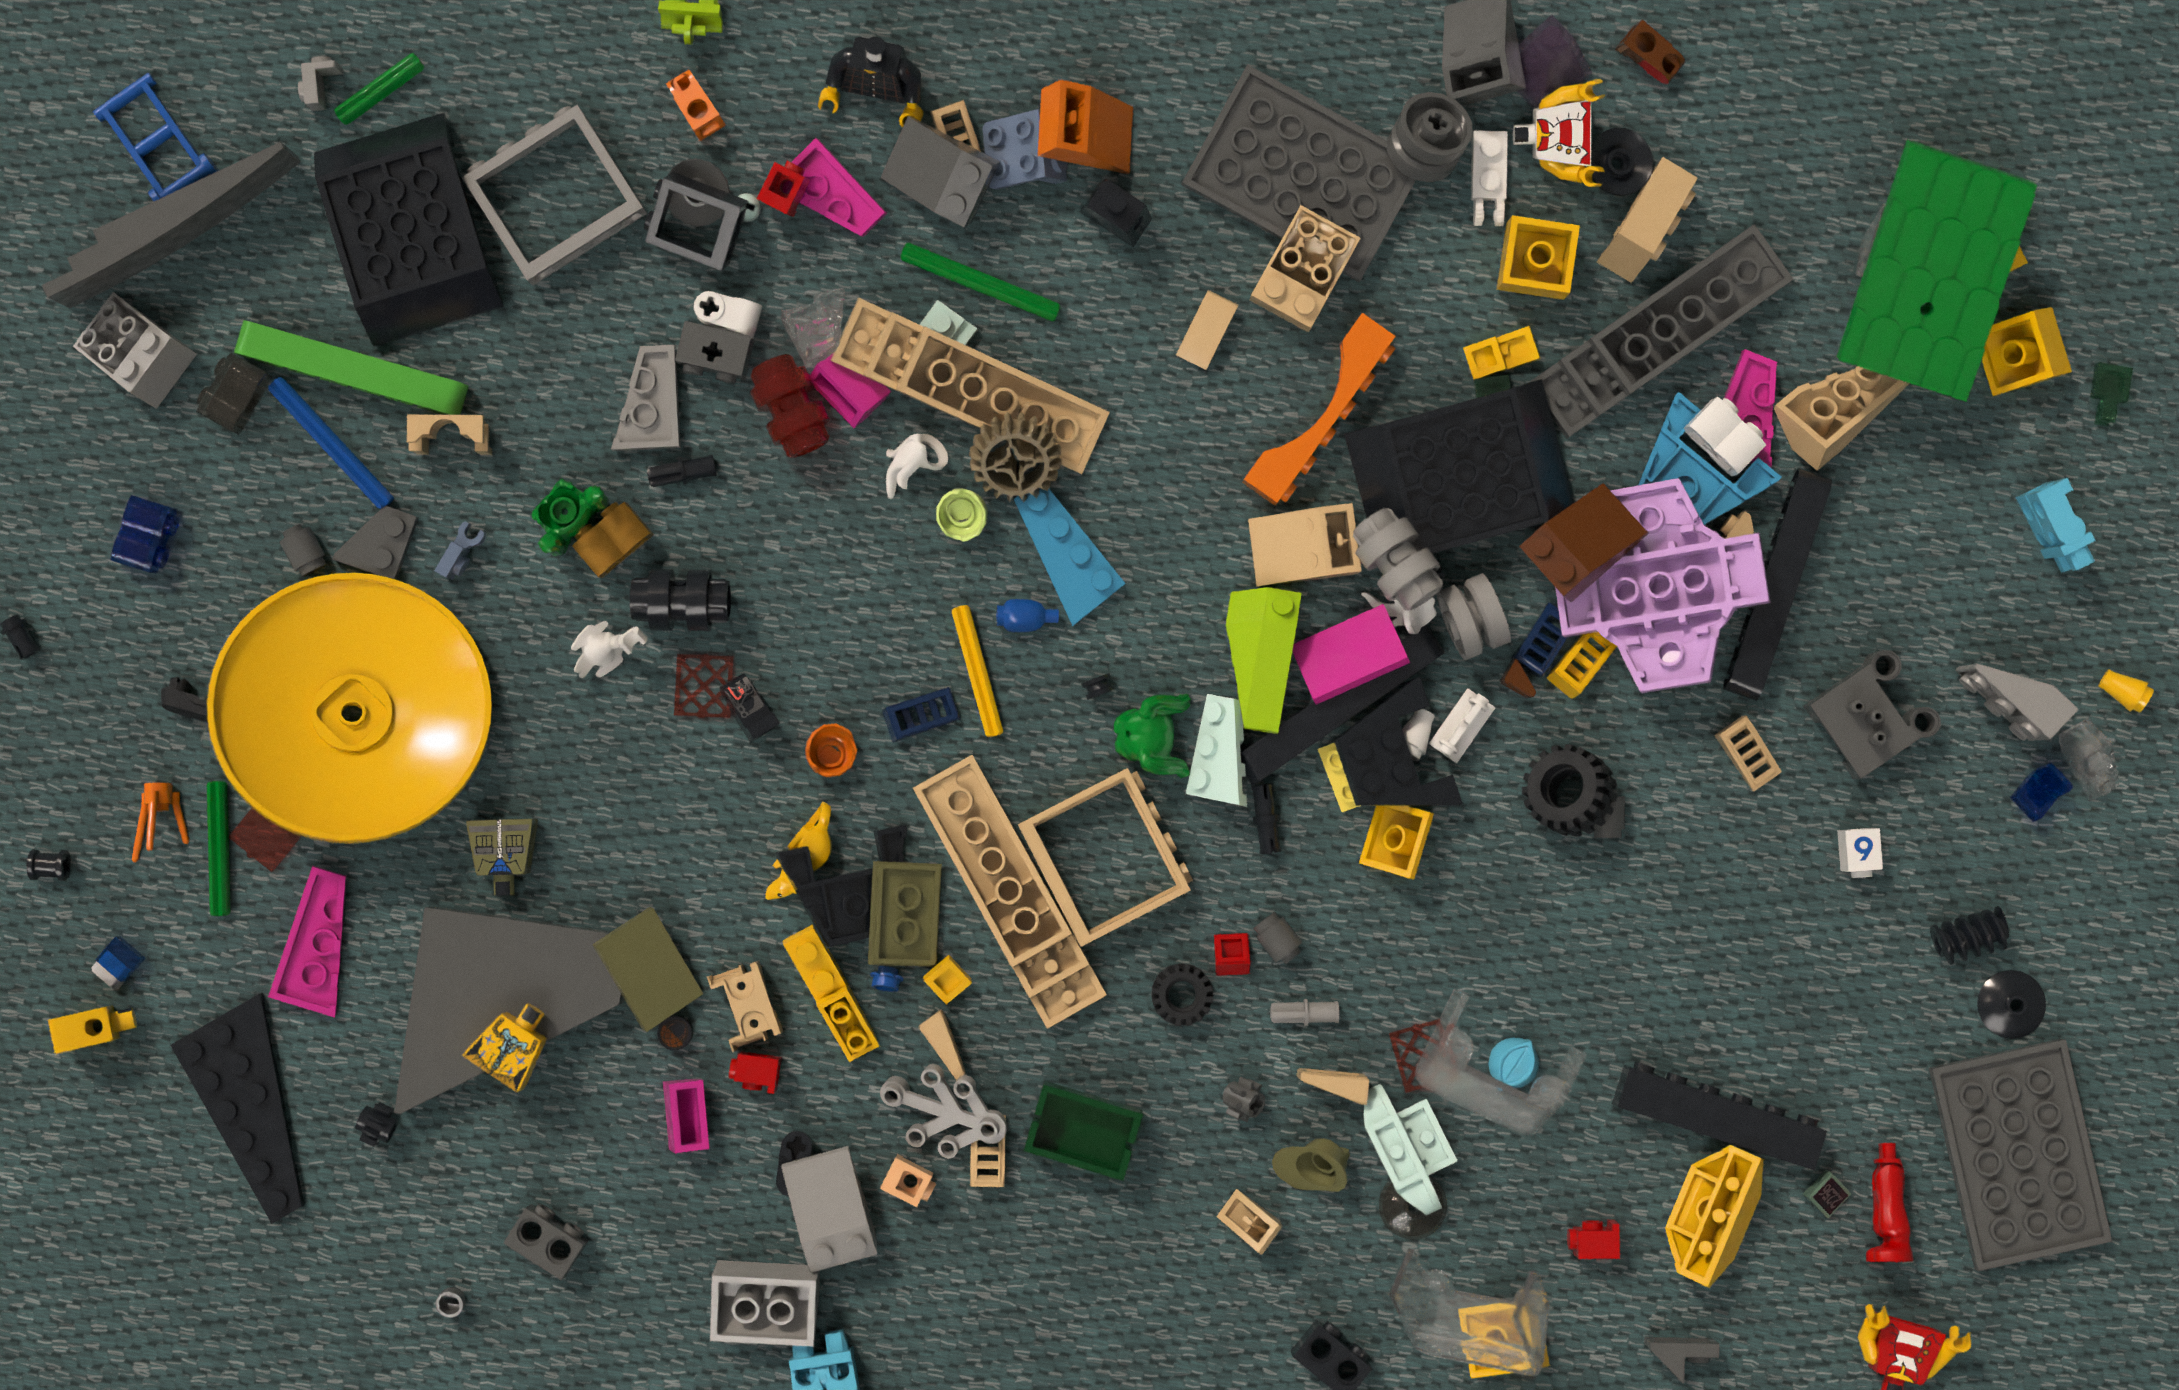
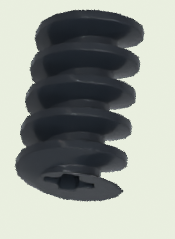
[1930,906,2009,965]

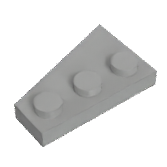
[611,344,681,451]

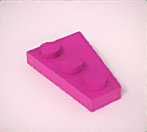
[783,138,887,237]
[1724,349,1777,468]

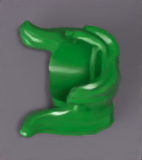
[531,478,609,556]
[1114,694,1191,779]

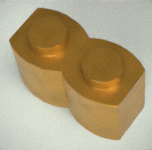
[572,502,654,578]

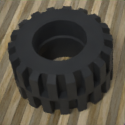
[1522,744,1618,837]

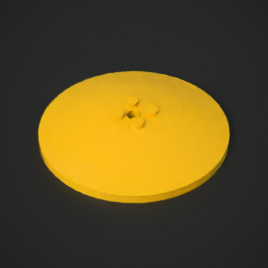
[207,573,492,843]

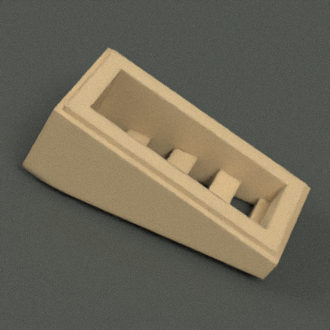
[930,100,981,152]
[1714,715,1782,791]
[919,1009,966,1080]
[1297,1068,1369,1105]
[970,1115,1006,1187]

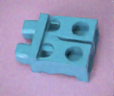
[2016,478,2095,573]
[789,1329,860,1390]

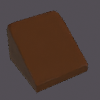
[1500,658,1536,698]

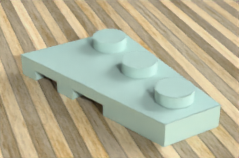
[1185,694,1247,807]

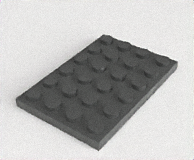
[1182,64,1416,283]
[1929,1038,2112,1271]

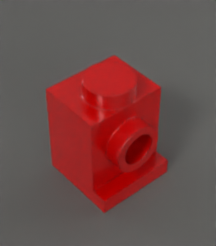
[757,160,810,217]
[729,1051,782,1094]
[1567,1219,1620,1259]

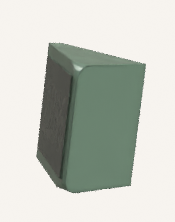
[1803,1170,1851,1218]

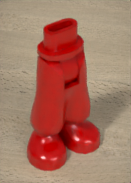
[1866,1143,1913,1262]

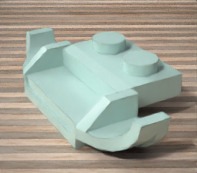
[1363,1084,1457,1216]

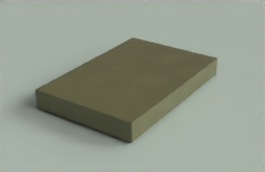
[868,861,942,967]
[592,907,703,1032]

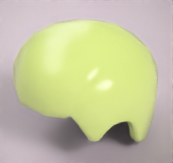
[936,488,988,542]

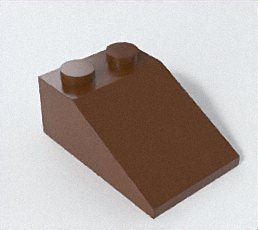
[1519,483,1649,602]

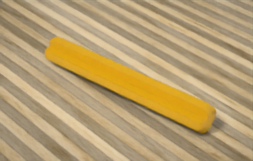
[952,605,1003,737]

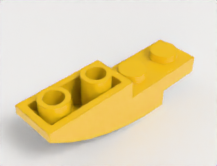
[783,924,880,1062]

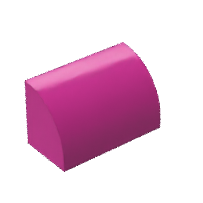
[807,350,891,428]
[663,1079,709,1153]

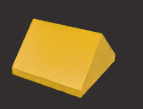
[1359,806,1434,880]

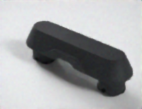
[161,677,208,722]

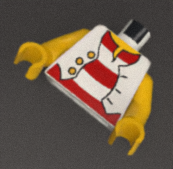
[1513,79,1605,187]

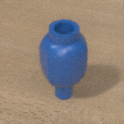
[996,599,1059,632]

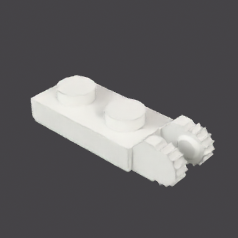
[1471,131,1508,226]

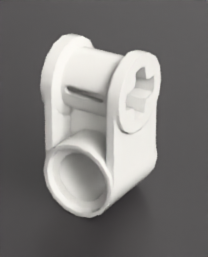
[694,291,763,338]

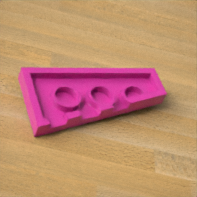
[268,865,347,1017]

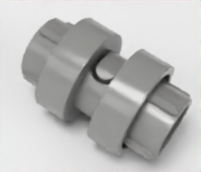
[1353,508,1443,611]

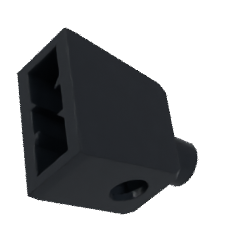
[1080,179,1152,247]

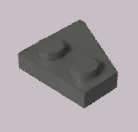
[332,506,419,580]

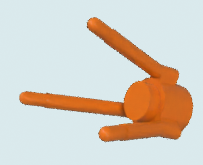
[132,783,189,862]

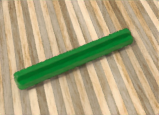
[207,781,231,916]

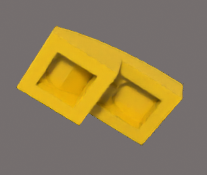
[1463,326,1541,380]

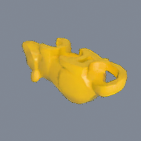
[765,802,832,900]

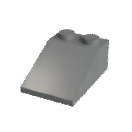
[782,1146,877,1273]

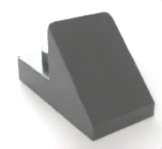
[1644,1337,1720,1384]

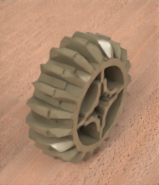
[969,411,1062,503]

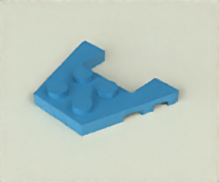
[1638,392,1781,525]

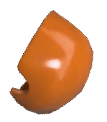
[805,723,857,777]

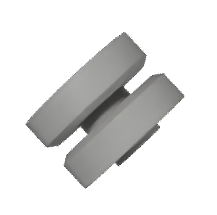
[1437,573,1511,661]

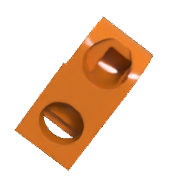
[666,69,726,141]

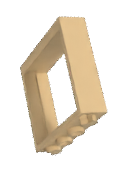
[1018,768,1193,947]

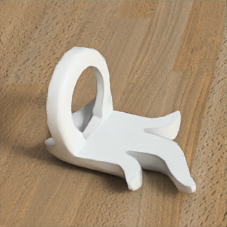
[886,434,948,499]
[1361,592,1437,634]

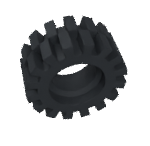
[1151,963,1214,1026]

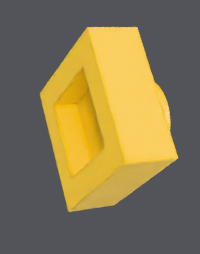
[923,955,972,1005]

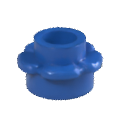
[870,966,904,992]

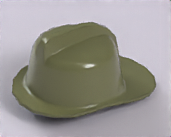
[1272,1138,1350,1192]

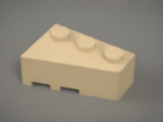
[1597,157,1698,283]

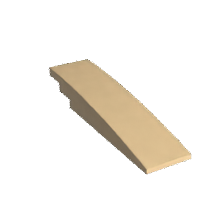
[830,298,1110,474]
[913,755,1107,1029]

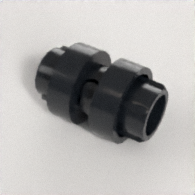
[630,569,731,631]

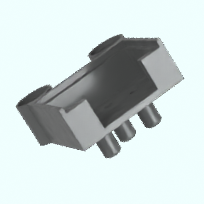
[1803,650,1941,779]

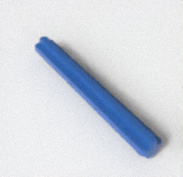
[268,377,394,509]

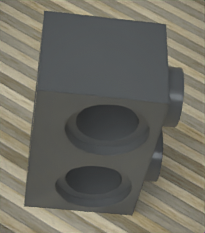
[503,1203,589,1280]

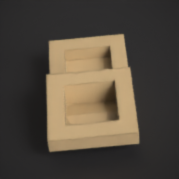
[1176,290,1238,370]

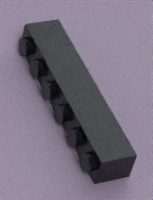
[1612,1061,1827,1170]

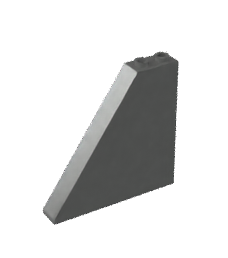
[394,906,624,1114]

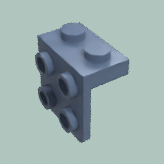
[982,109,1068,190]

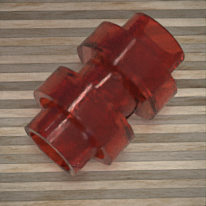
[750,354,830,458]

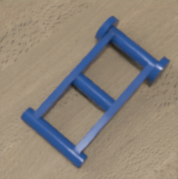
[93,72,219,201]

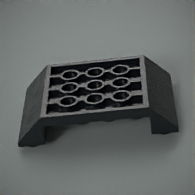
[314,113,504,347]
[1344,379,1574,554]

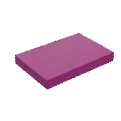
[1292,604,1410,705]

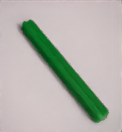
[901,243,1060,321]

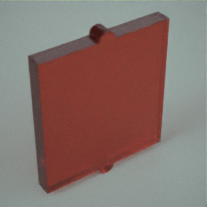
[228,808,302,872]

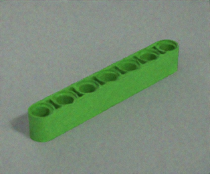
[234,320,469,415]

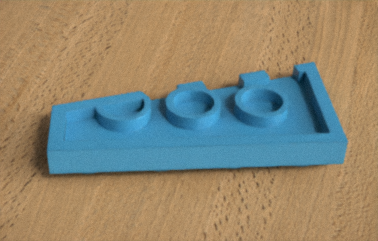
[1014,488,1126,627]

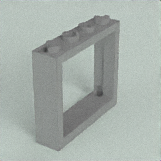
[462,105,647,286]

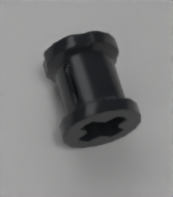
[26,849,71,881]

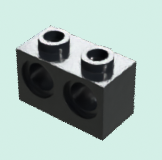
[1291,1319,1372,1390]

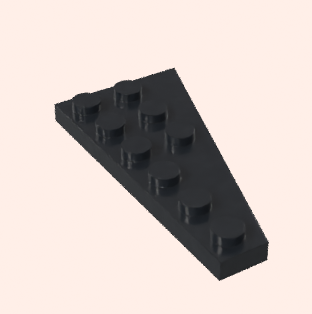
[170,993,304,1224]

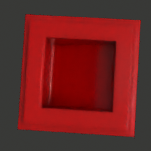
[1214,933,1250,976]

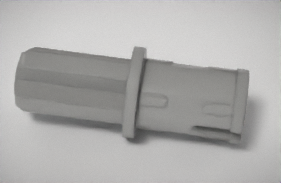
[1270,999,1339,1026]

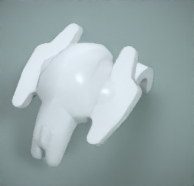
[571,621,647,678]

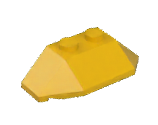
[1665,1145,1764,1288]

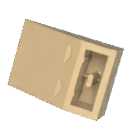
[1250,205,1361,333]
[1248,503,1361,587]

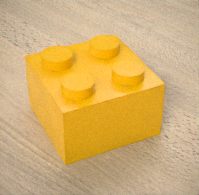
[1497,215,1580,300]

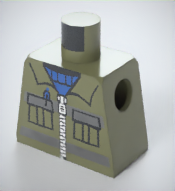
[466,819,538,895]

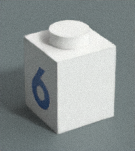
[1837,828,1883,878]

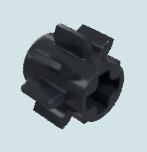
[355,1102,398,1147]

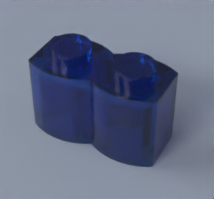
[110,495,180,574]

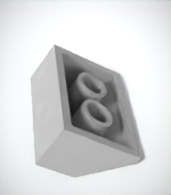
[710,1260,820,1347]

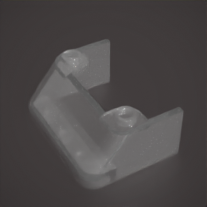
[1415,989,1587,1136]
[1389,1248,1550,1376]

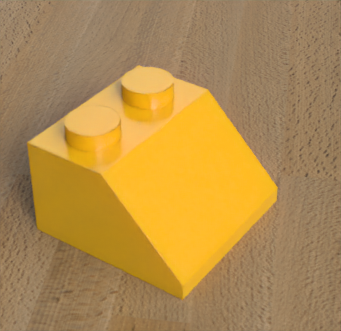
[1982,307,2072,396]

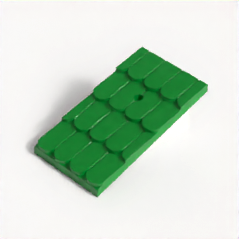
[1837,139,2037,402]

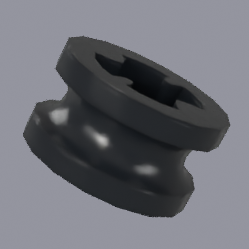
[1081,673,1116,700]

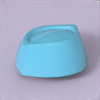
[1488,1038,1540,1089]

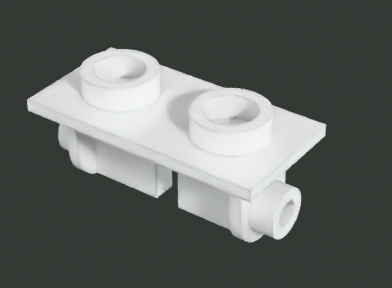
[1429,688,1495,763]

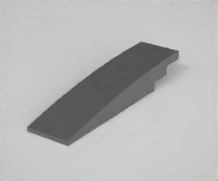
[42,142,301,308]
[1530,224,1794,439]

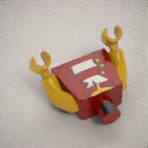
[1857,1304,1971,1390]

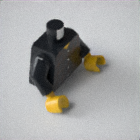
[818,37,923,127]

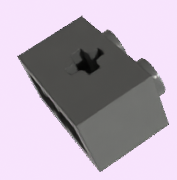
[675,321,754,384]

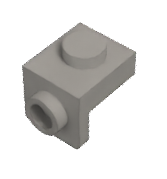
[298,56,343,111]

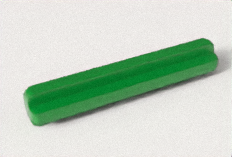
[334,53,424,125]

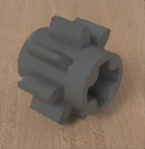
[1222,1076,1265,1122]

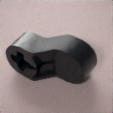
[776,1131,813,1196]

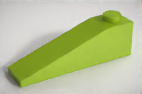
[1225,587,1302,734]

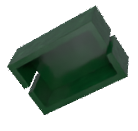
[1024,1080,1143,1181]

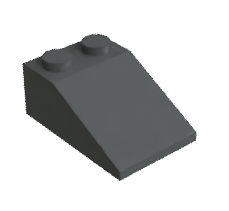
[880,116,1000,227]

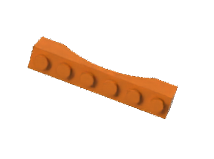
[1242,313,1396,506]

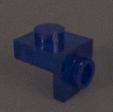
[2010,763,2073,822]

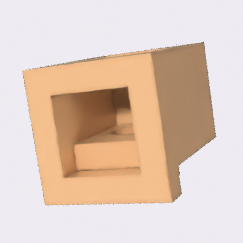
[880,1154,936,1207]

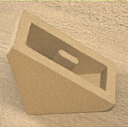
[1216,1189,1282,1254]

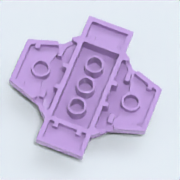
[1555,478,1770,693]

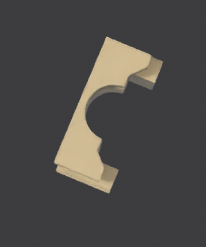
[407,414,492,455]
[707,960,783,1052]

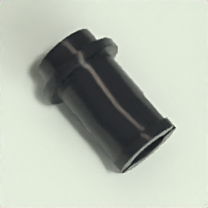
[0,614,41,660]

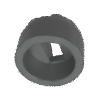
[436,1287,465,1318]

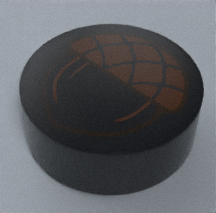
[657,1015,693,1050]

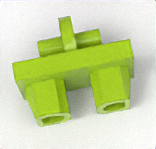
[658,0,723,45]

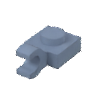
[434,521,487,580]

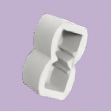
[1683,397,1766,476]

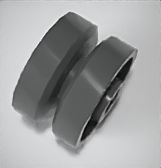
[1387,92,1472,182]

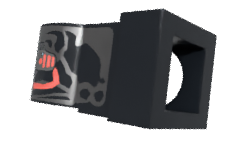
[719,673,780,743]

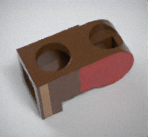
[1615,20,1686,84]

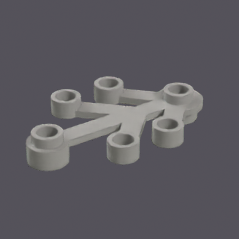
[880,1064,1007,1159]

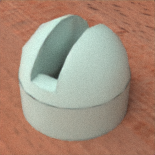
[738,193,761,222]

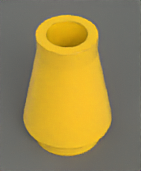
[2098,669,2154,713]

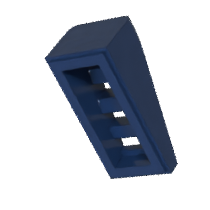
[1511,603,1567,678]
[882,687,960,743]

